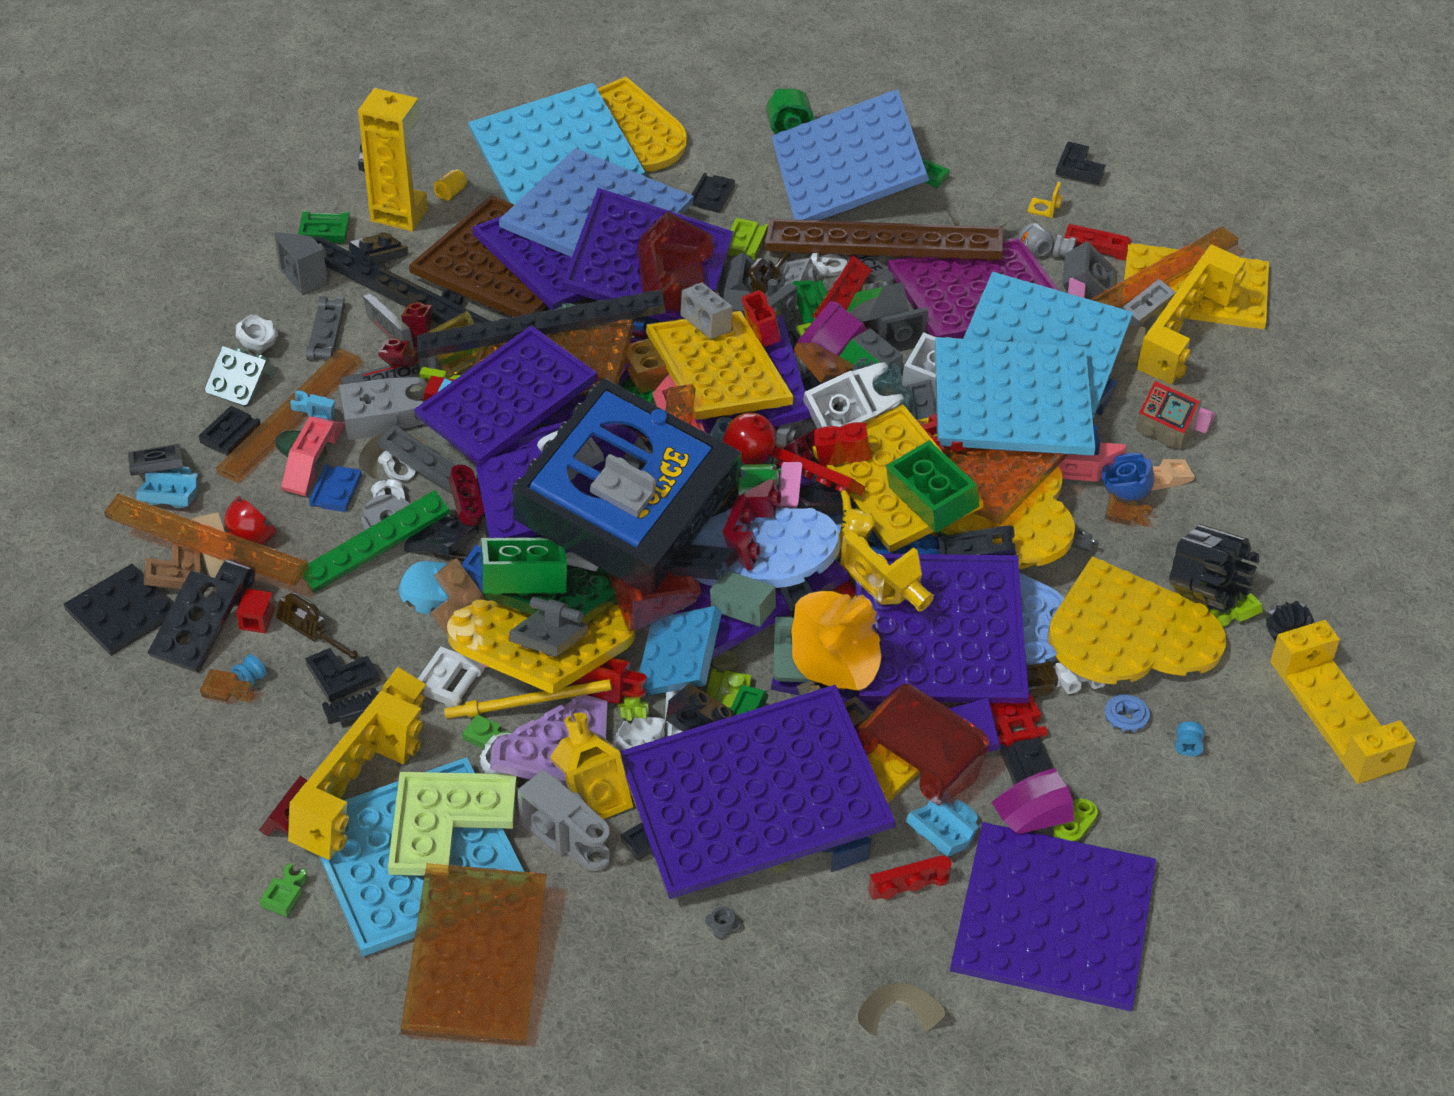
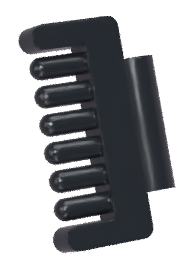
[322,688,378,727]

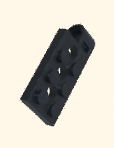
[147,559,256,673]

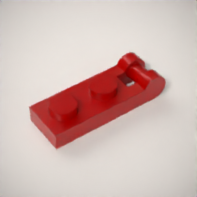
[1064,224,1132,261]
[868,855,952,900]

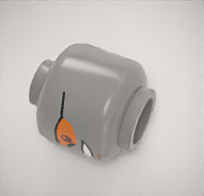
[1019,223,1054,258]

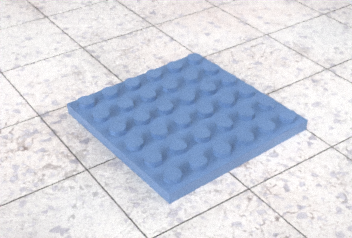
[771,89,929,220]
[499,149,694,257]

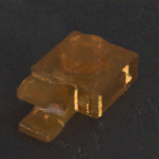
[200,669,255,703]

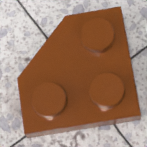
[793,342,855,383]

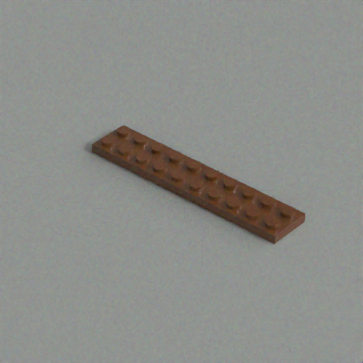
[765,219,1003,261]

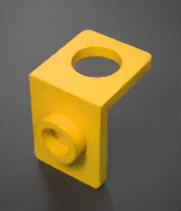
[1027,182,1063,218]

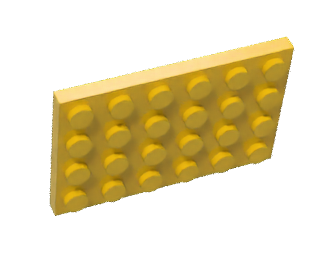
[1121,243,1269,329]
[646,311,793,420]
[812,404,983,553]

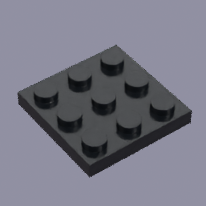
[64,563,173,656]

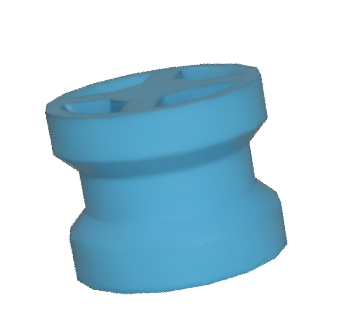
[231,654,267,690]
[1175,721,1205,756]

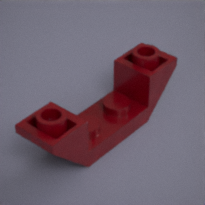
[378,302,432,367]
[722,479,782,570]

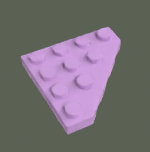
[490,695,608,789]

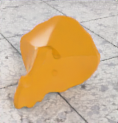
[791,591,882,691]

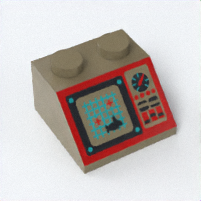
[1136,378,1202,451]

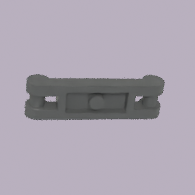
[306,296,345,361]

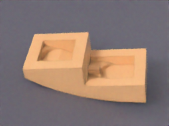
[1151,459,1195,491]

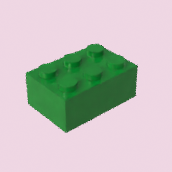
[886,440,980,533]
[481,538,567,595]

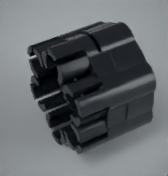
[1169,524,1259,614]

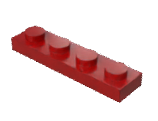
[813,255,872,319]
[771,446,866,496]

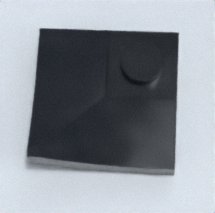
[797,482,856,516]
[404,514,478,556]

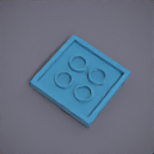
[639,606,722,696]

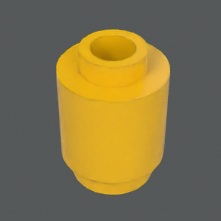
[434,169,467,201]

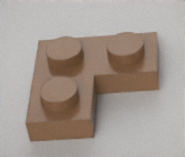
[144,542,200,589]
[430,558,487,634]

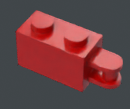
[567,658,647,704]

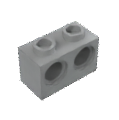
[1123,279,1176,335]
[681,283,733,339]

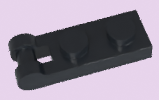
[939,525,1016,555]

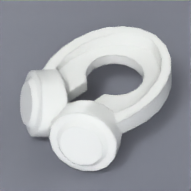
[811,253,847,278]
[377,450,416,483]
[370,479,405,500]

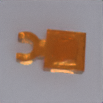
[1104,492,1153,526]

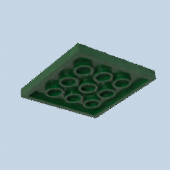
[485,565,635,624]

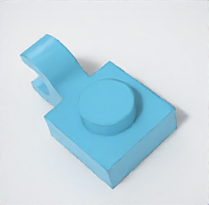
[290,391,335,420]

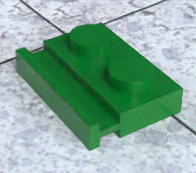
[792,280,827,324]

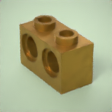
[621,338,669,394]

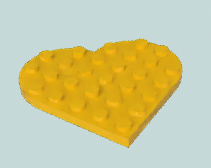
[597,76,687,172]
[940,448,1075,567]
[1047,556,1226,684]
[447,599,636,694]

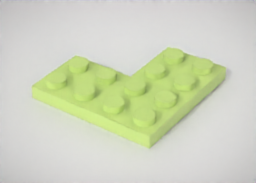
[388,772,517,876]

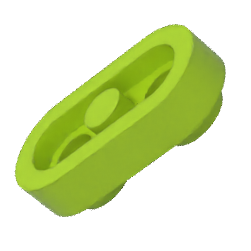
[1053,798,1098,842]

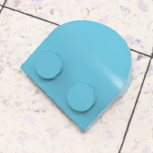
[137,466,197,508]
[398,561,449,614]
[906,795,979,857]

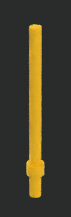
[444,679,612,719]

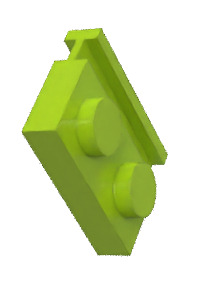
[727,218,768,260]
[706,669,752,709]

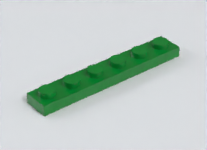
[298,490,450,593]

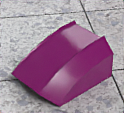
[796,301,867,356]
[991,768,1074,834]

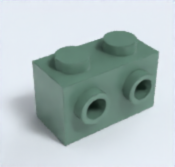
[710,570,776,627]

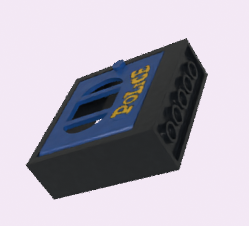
[511,377,741,597]

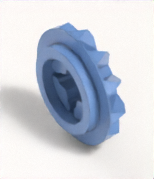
[1105,695,1150,733]

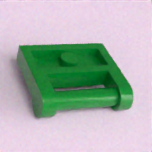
[298,210,350,243]

